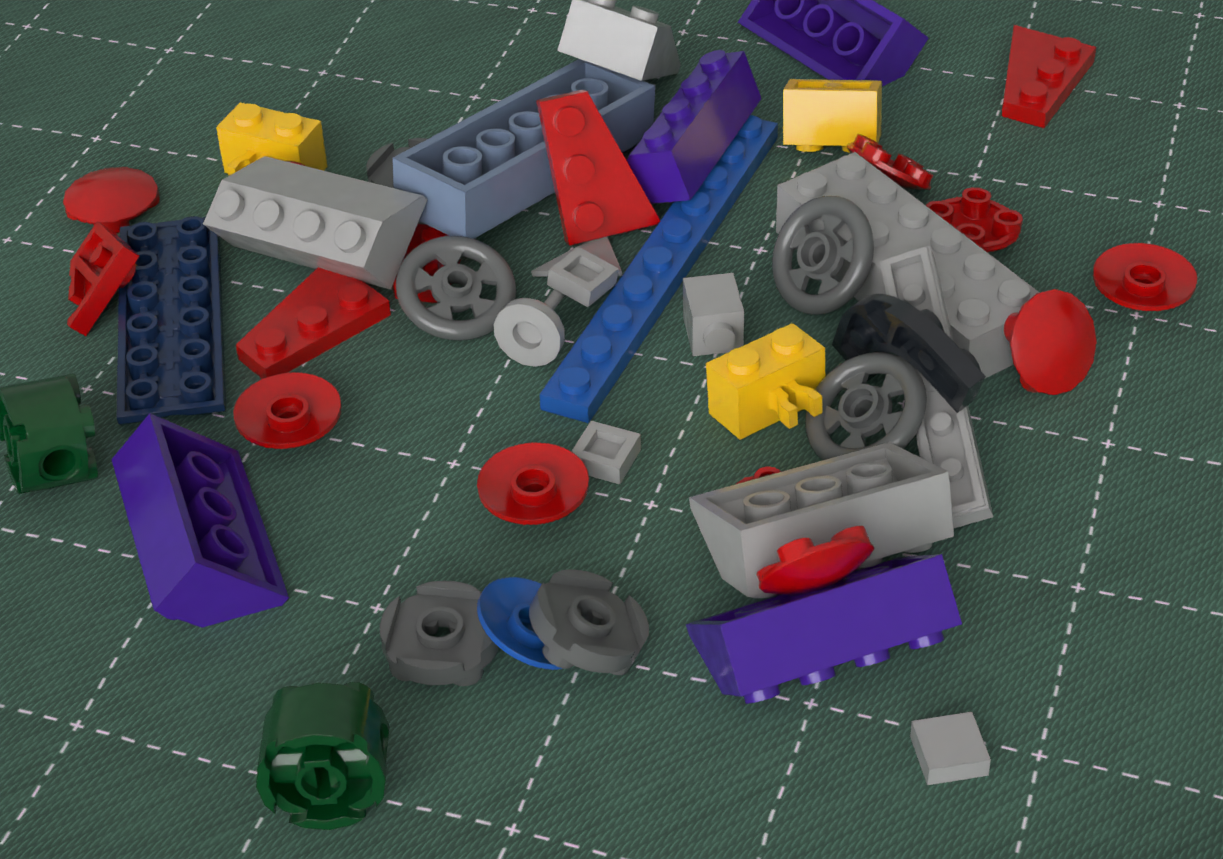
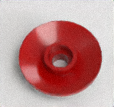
[1093,243,1197,311]
[233,372,341,449]
[477,442,589,525]

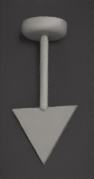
[494,237,623,367]

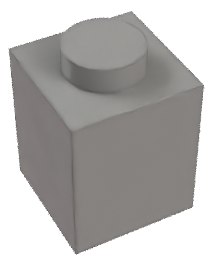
[683,273,744,356]

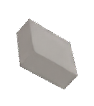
[547,247,619,307]
[571,421,641,484]
[910,712,991,785]

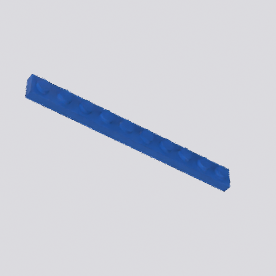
[540,115,778,423]

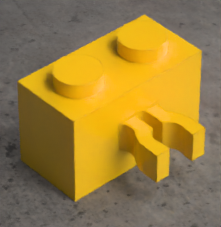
[783,79,882,153]
[216,102,328,176]
[706,323,826,440]

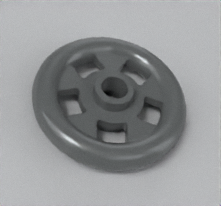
[772,196,874,315]
[396,236,516,341]
[805,352,927,460]

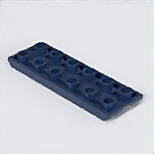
[117,216,226,425]

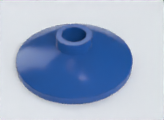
[477,577,564,670]

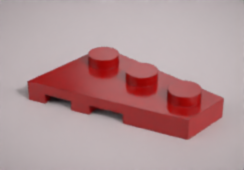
[1002,25,1096,128]
[536,89,660,246]
[236,267,391,379]

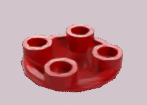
[847,134,934,190]
[63,167,160,233]
[926,187,1023,252]
[1004,289,1097,395]
[756,526,874,595]

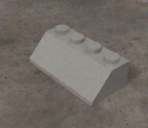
[203,156,427,290]
[689,442,954,598]

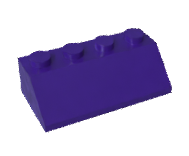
[738,0,929,87]
[627,50,762,204]
[111,413,289,628]
[686,554,962,704]

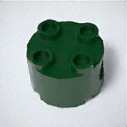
[0,373,98,494]
[256,682,390,830]

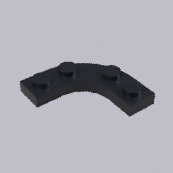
[832,294,986,413]

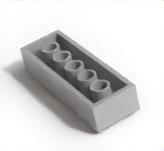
[776,152,1040,378]

